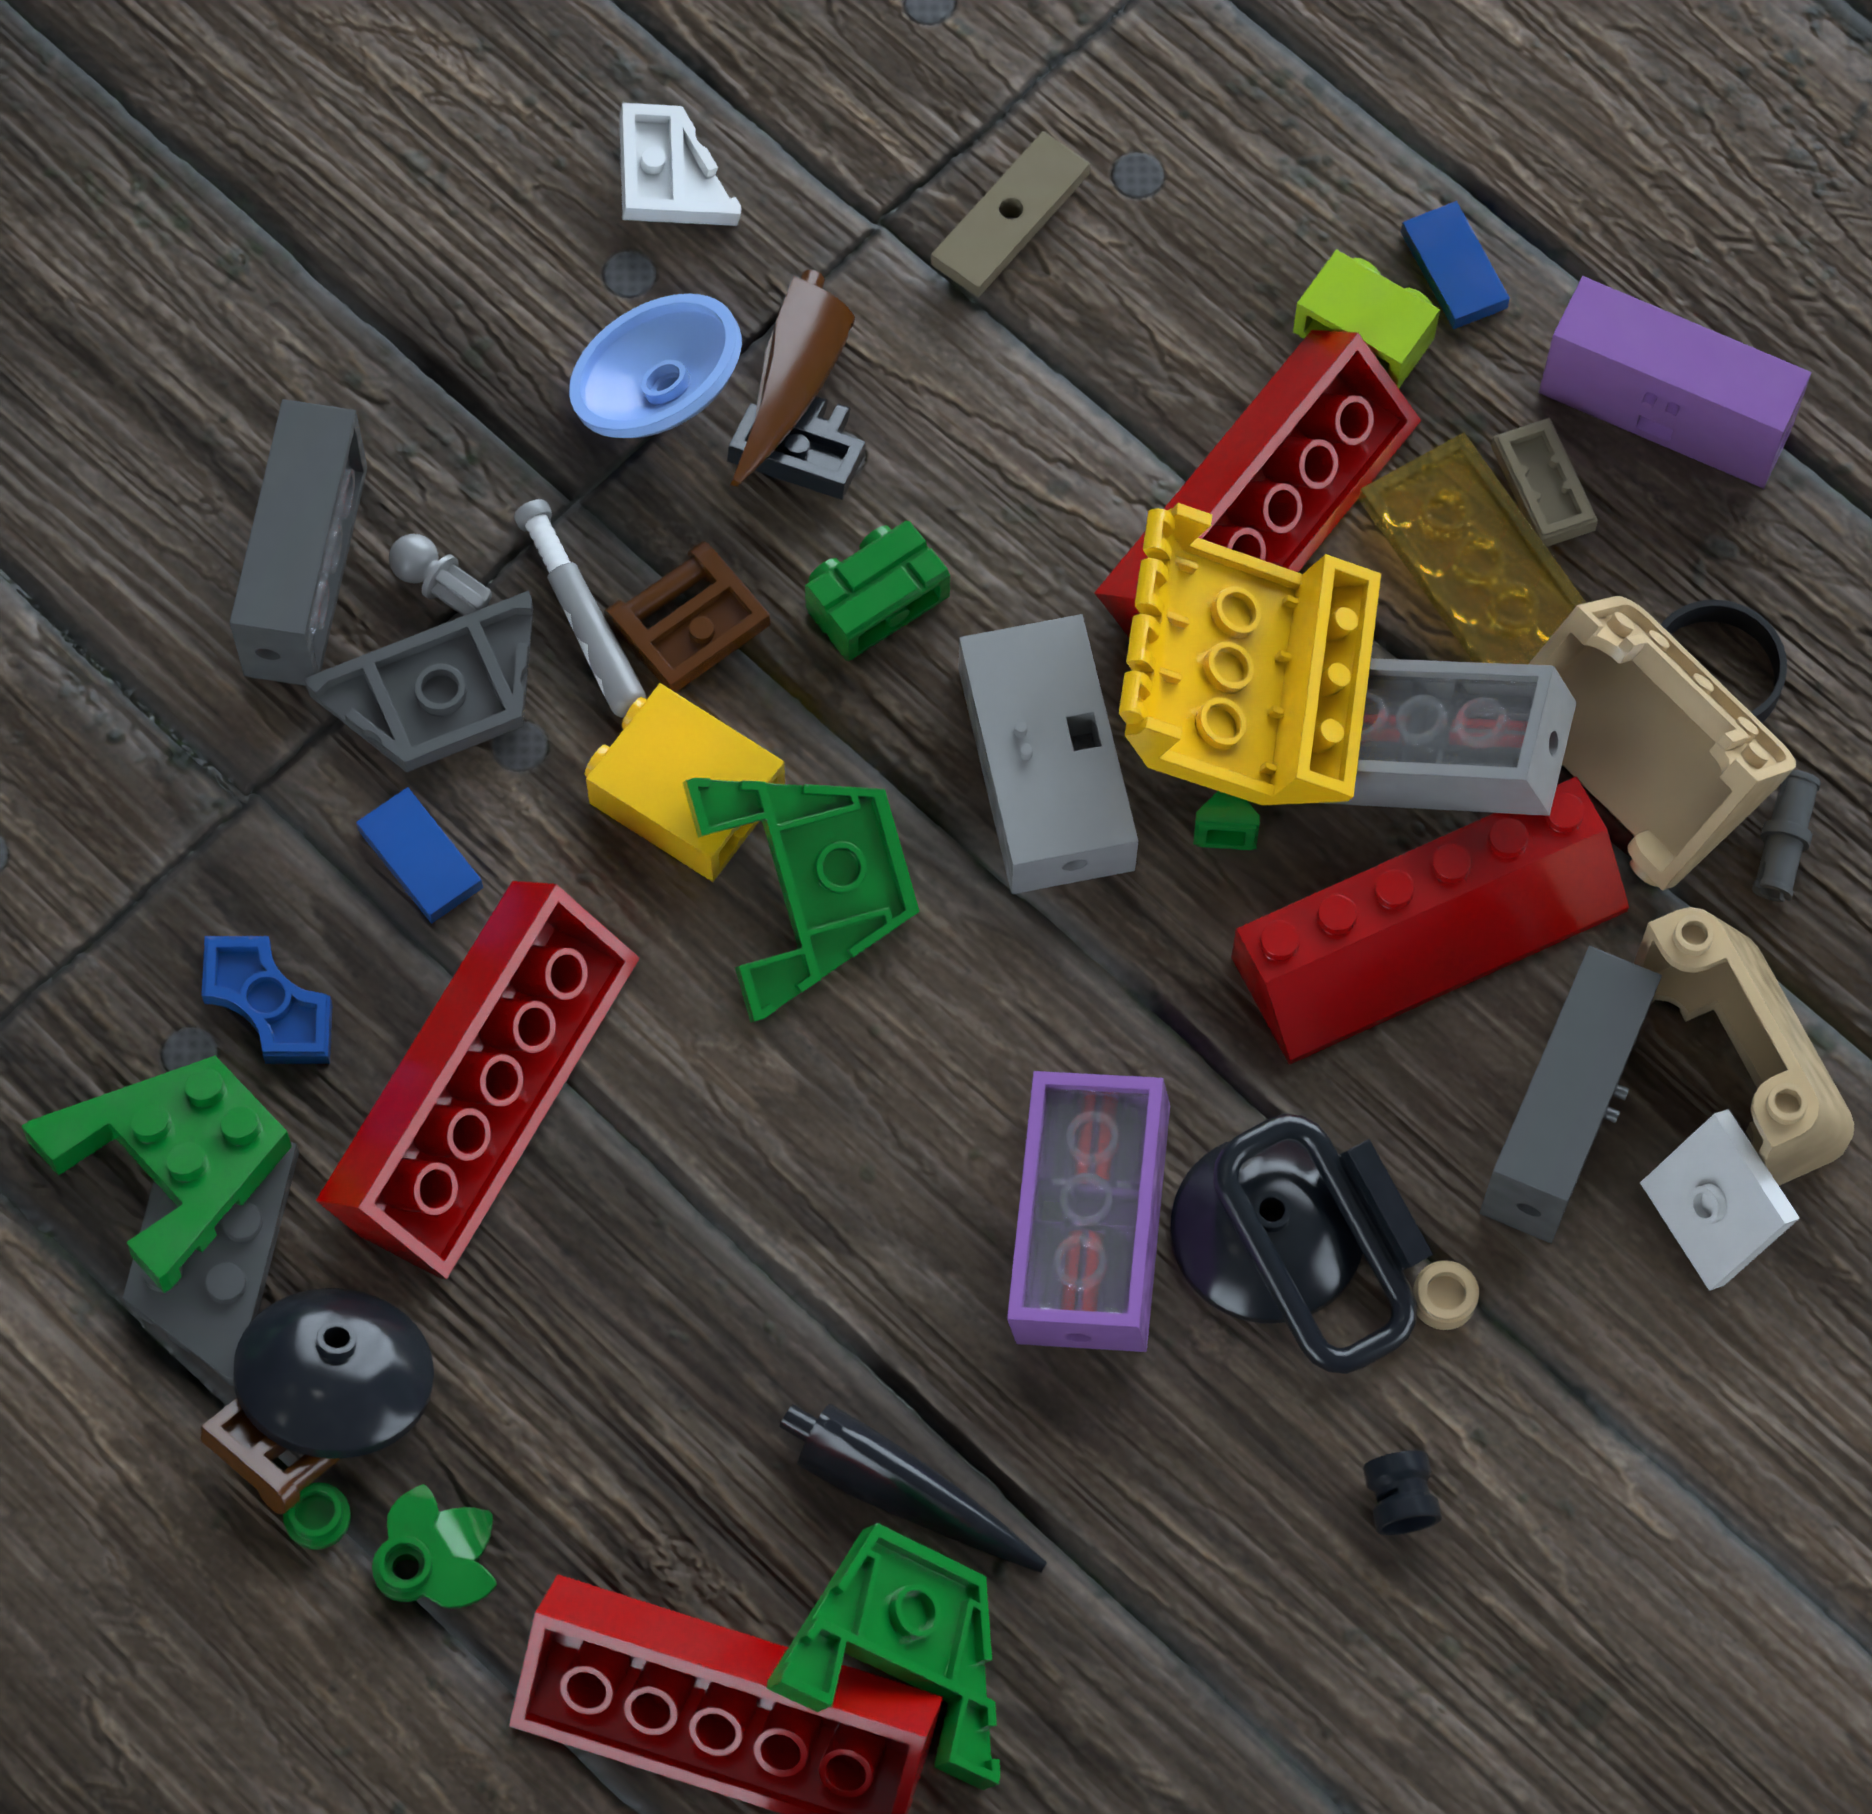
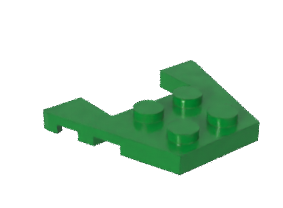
[682,778,920,1023]
[21,1055,292,1293]
[766,1523,1001,1790]

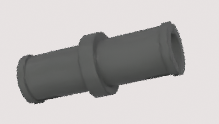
[1752,770,1821,902]

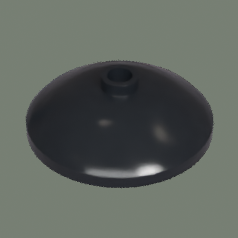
[1170,1140,1363,1324]
[233,1288,434,1459]

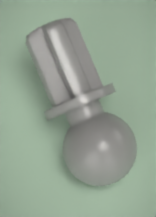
[389,534,492,616]

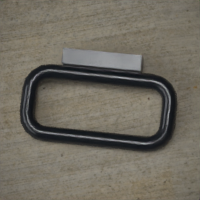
[1213,1114,1433,1374]

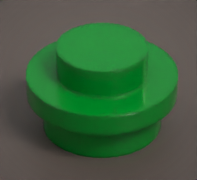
[283,1482,351,1550]

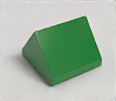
[1193,791,1260,850]

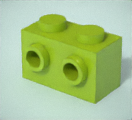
[1293,249,1440,388]

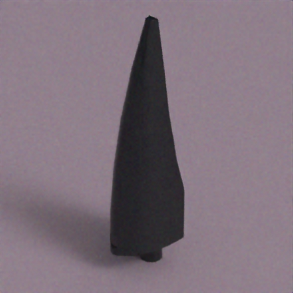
[779,1403,1047,1573]

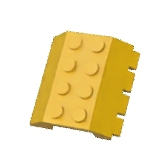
[1119,503,1381,806]

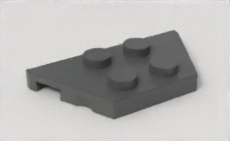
[304,591,533,772]
[123,1142,299,1386]

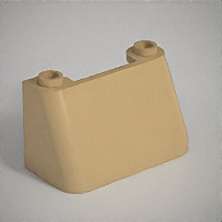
[1528,596,1796,891]
[1634,907,1854,1186]

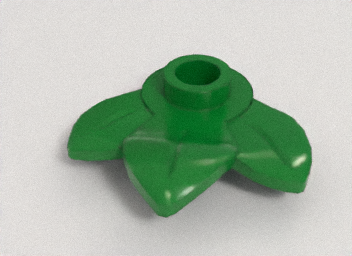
[372,1484,497,1609]

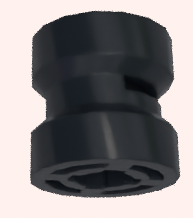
[1363,1450,1442,1535]

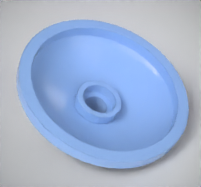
[569,294,742,438]

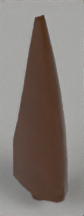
[730,270,855,487]

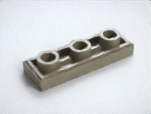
[931,131,1090,298]

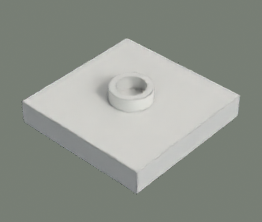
[1640,1109,1800,1291]

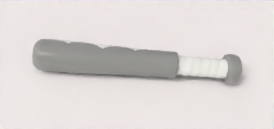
[514,499,647,718]

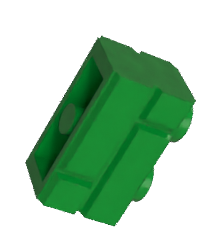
[805,520,950,662]

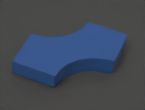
[202,936,332,1064]

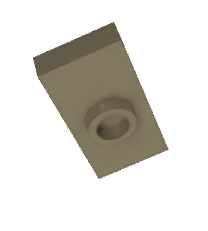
[1491,418,1598,549]

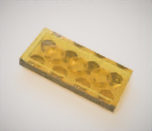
[1359,433,1586,665]

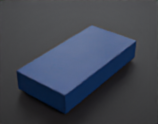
[1401,201,1510,330]
[356,787,483,924]

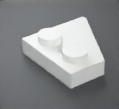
[620,103,741,226]

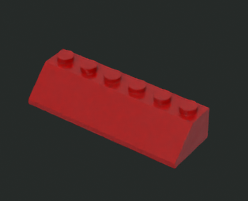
[1094,330,1421,637]
[1231,776,1629,1065]
[316,881,640,1279]
[509,1574,943,1814]

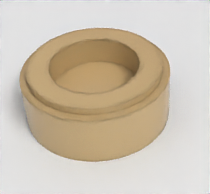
[1413,1260,1479,1330]

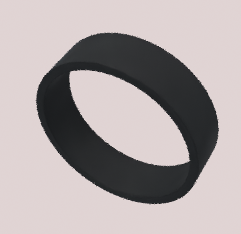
[1661,600,1787,723]

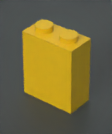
[585,683,785,882]

